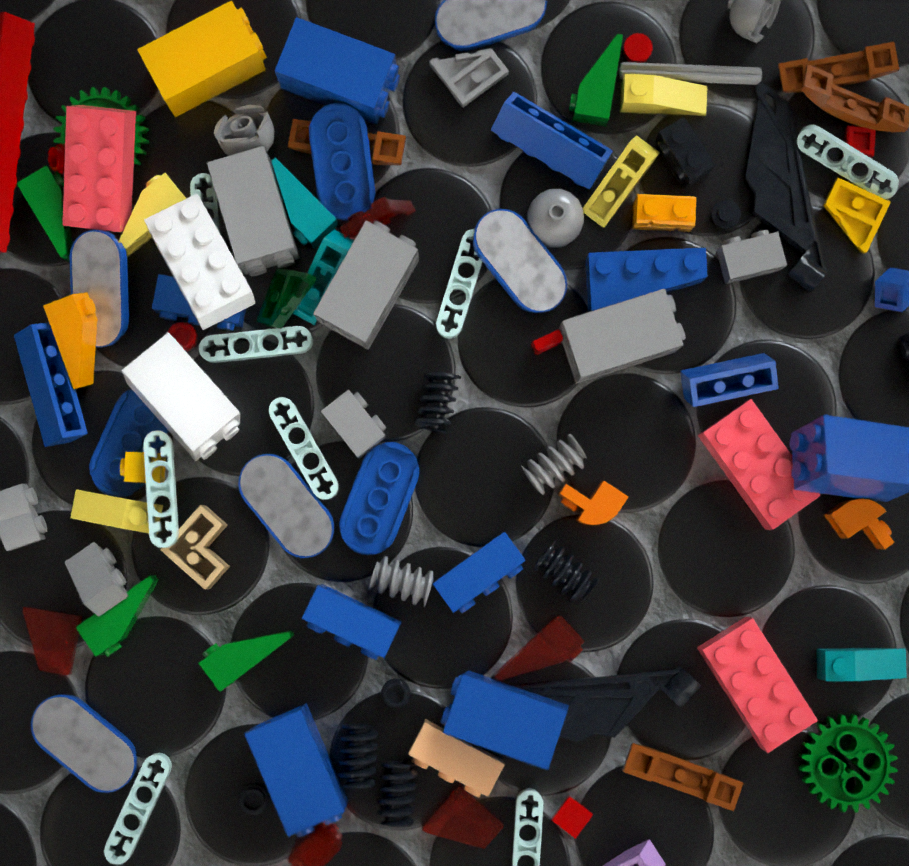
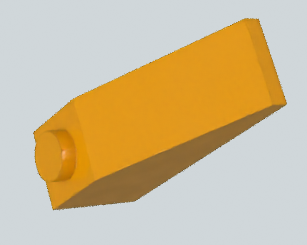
[43,292,98,389]

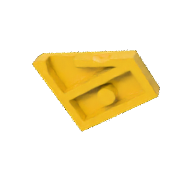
[823,178,891,254]

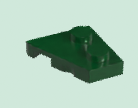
[256,268,317,329]

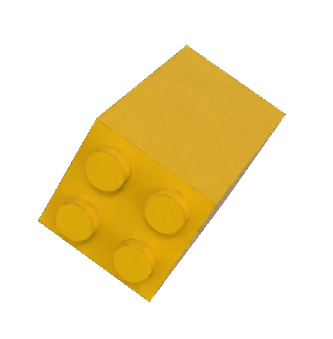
[137,0,267,117]

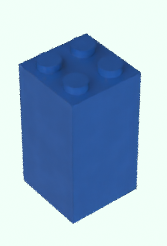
[275,17,400,125]
[790,415,909,502]
[441,671,569,770]
[245,703,349,837]

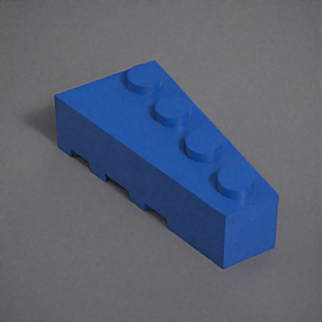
[585,248,708,313]

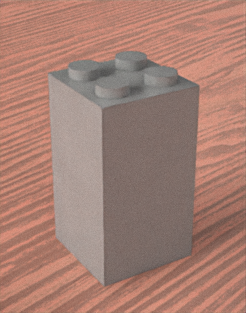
[207,146,300,276]
[313,221,419,350]
[558,288,685,384]

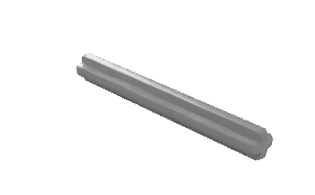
[619,62,762,85]

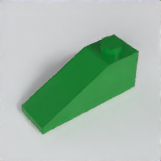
[569,34,623,127]
[17,165,72,262]
[76,575,159,657]
[199,631,294,692]

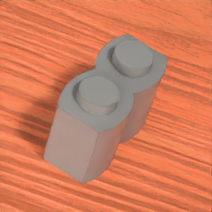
[0,484,47,551]

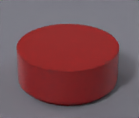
[623,33,653,63]
[168,322,198,352]

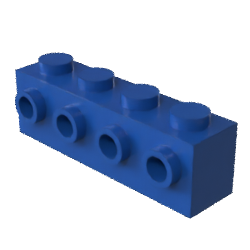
[491,92,613,190]
[14,323,88,447]

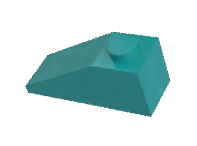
[271,157,338,248]
[293,229,354,326]
[816,648,907,681]

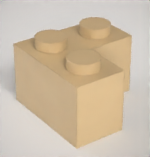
[161,505,230,590]

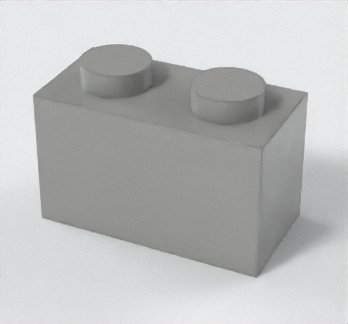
[717,230,787,284]
[321,389,386,459]
[65,542,128,617]

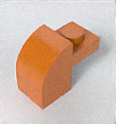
[558,481,628,525]
[824,499,895,549]

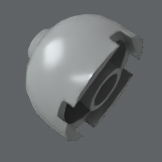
[728,0,781,43]
[214,105,275,156]
[526,189,584,248]

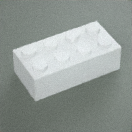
[144,193,256,330]

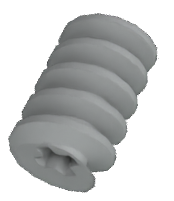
[521,434,587,495]
[368,556,433,608]

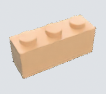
[408,719,505,797]

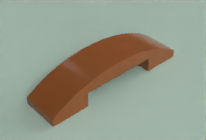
[778,42,900,93]
[801,65,909,132]
[288,119,406,165]
[622,742,743,811]

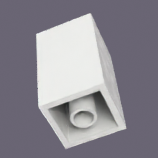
[122,332,240,461]

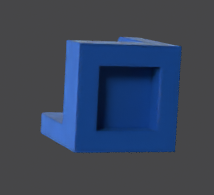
[875,268,909,312]

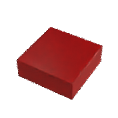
[843,126,876,159]
[531,330,564,355]
[551,795,593,839]

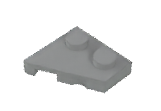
[430,48,509,108]

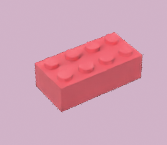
[63,105,136,232]
[698,399,821,530]
[697,617,818,753]

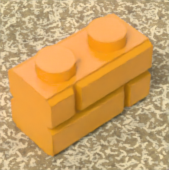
[633,194,696,232]

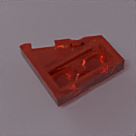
[340,197,415,238]
[23,607,82,675]
[422,784,504,849]

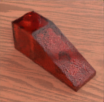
[494,614,585,681]
[287,821,343,866]

